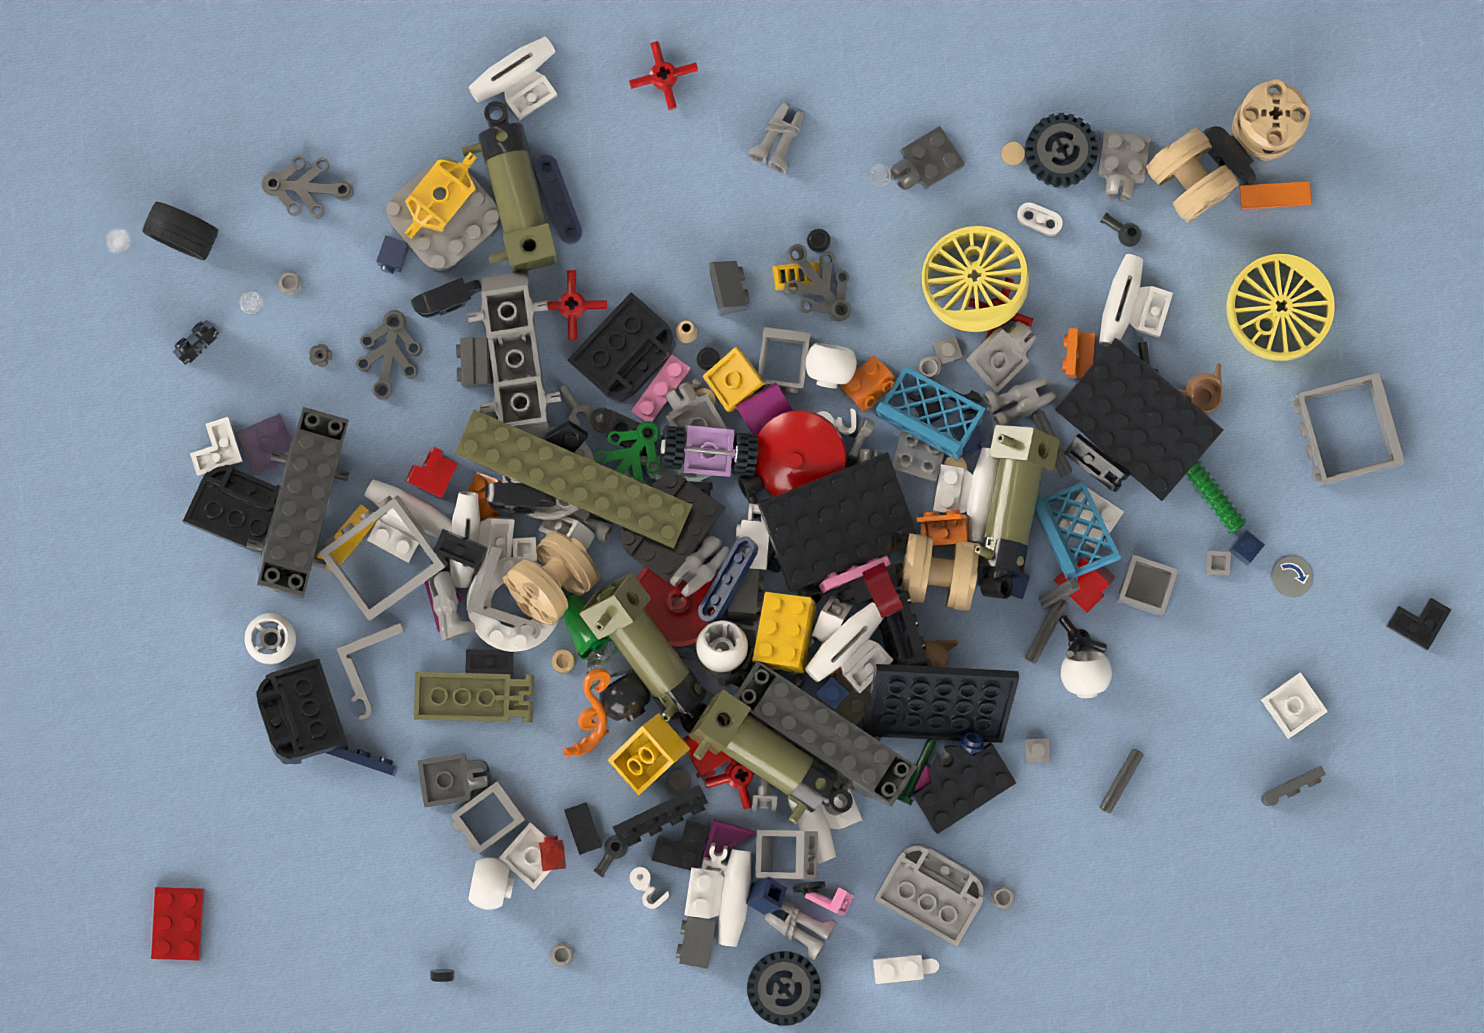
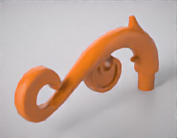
[563,668,611,758]

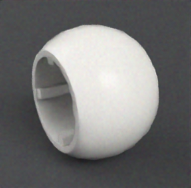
[806,343,857,388]
[244,613,296,664]
[696,621,748,672]
[1060,651,1112,698]
[468,857,514,910]

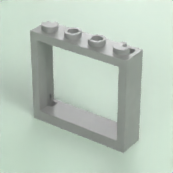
[1293,372,1405,487]
[318,495,448,621]

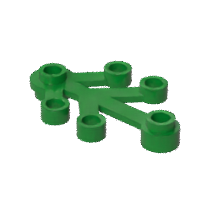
[594,421,660,485]

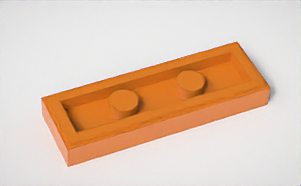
[1239,181,1312,210]

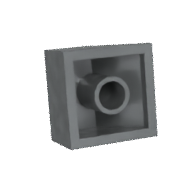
[709,261,750,316]

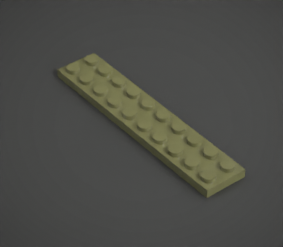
[454,410,692,549]

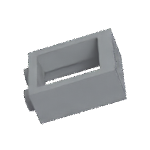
[758,327,810,395]
[451,781,526,854]
[755,830,818,879]

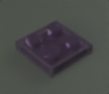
[237,413,291,476]

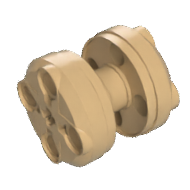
[1232,79,1311,161]
[1146,127,1239,223]
[503,531,601,625]
[901,533,980,611]

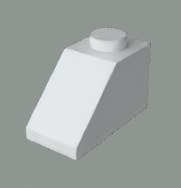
[538,517,596,550]
[812,596,853,643]

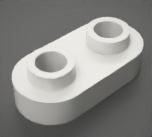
[1017,203,1063,236]

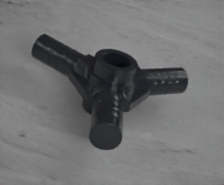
[1059,615,1107,659]
[718,647,755,688]

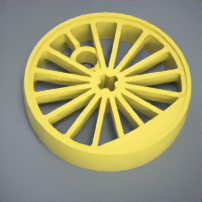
[922,226,1029,332]
[1226,254,1335,361]

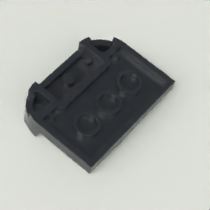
[568,292,676,402]
[183,465,280,554]
[621,473,726,585]
[870,589,932,667]
[256,659,347,764]
[613,785,708,847]

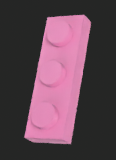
[631,355,691,422]
[819,556,891,593]

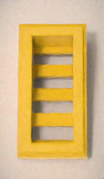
[772,262,821,291]

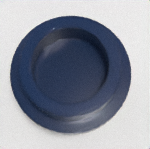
[960,732,984,754]

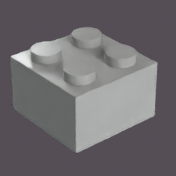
[1116,555,1178,616]

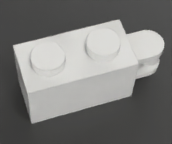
[736,504,770,570]
[873,954,939,984]

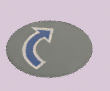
[1272,556,1313,597]

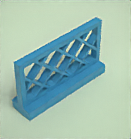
[875,366,986,460]
[1035,482,1121,581]

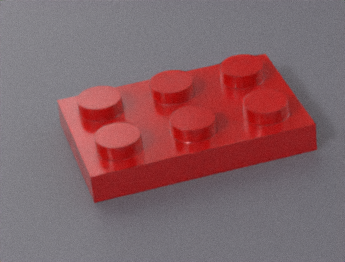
[151,887,204,961]

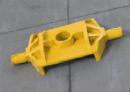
[404,152,477,239]

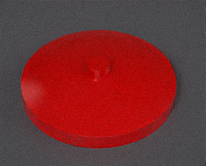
[755,410,847,496]
[637,561,723,648]

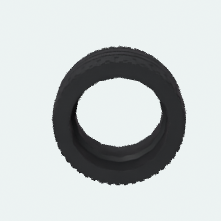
[142,201,219,260]

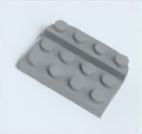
[874,843,984,947]

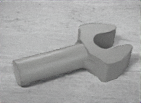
[558,385,591,427]
[848,418,875,460]

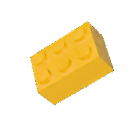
[752,592,816,673]
[608,713,690,796]

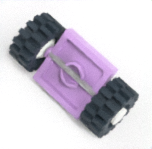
[659,425,758,477]

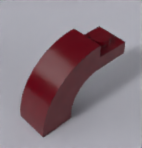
[862,562,904,618]

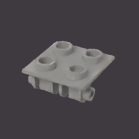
[892,431,944,483]

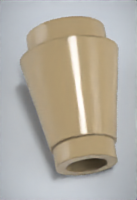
[675,320,698,343]

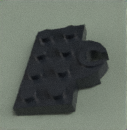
[911,742,1016,834]

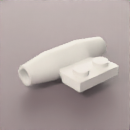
[468,37,557,121]
[1099,254,1173,347]
[933,448,999,543]
[364,479,452,563]
[449,491,514,588]
[805,602,893,693]
[788,779,862,864]
[684,849,751,947]

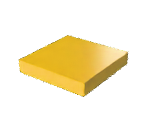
[702,346,765,413]

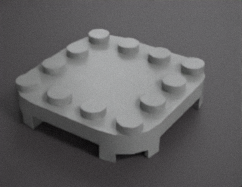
[386,157,500,271]

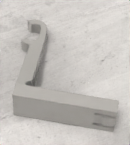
[466,545,541,639]
[337,623,405,719]

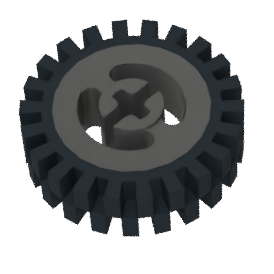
[1025,113,1099,188]
[747,951,821,1026]

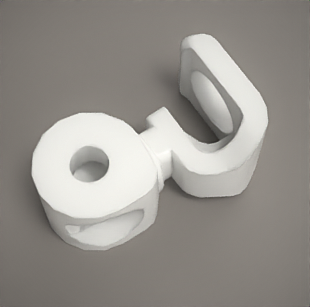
[817,408,856,436]
[630,867,670,909]

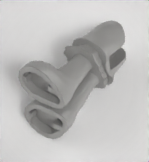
[747,102,805,174]
[764,900,837,961]

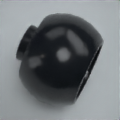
[599,672,651,722]

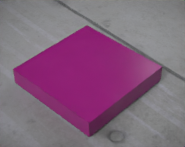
[736,382,793,436]

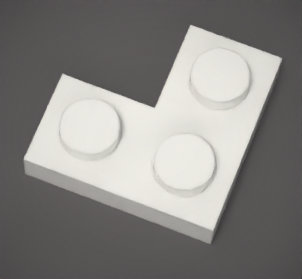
[190,417,243,477]

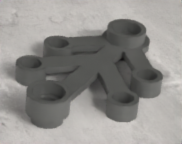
[262,155,353,219]
[785,244,851,322]
[356,310,421,400]

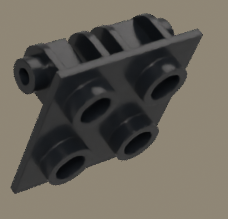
[173,320,219,365]

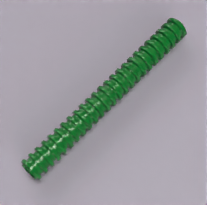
[1186,460,1246,534]

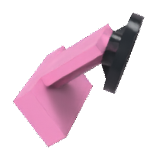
[792,881,854,917]

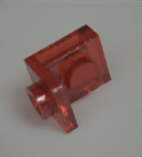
[539,836,567,871]

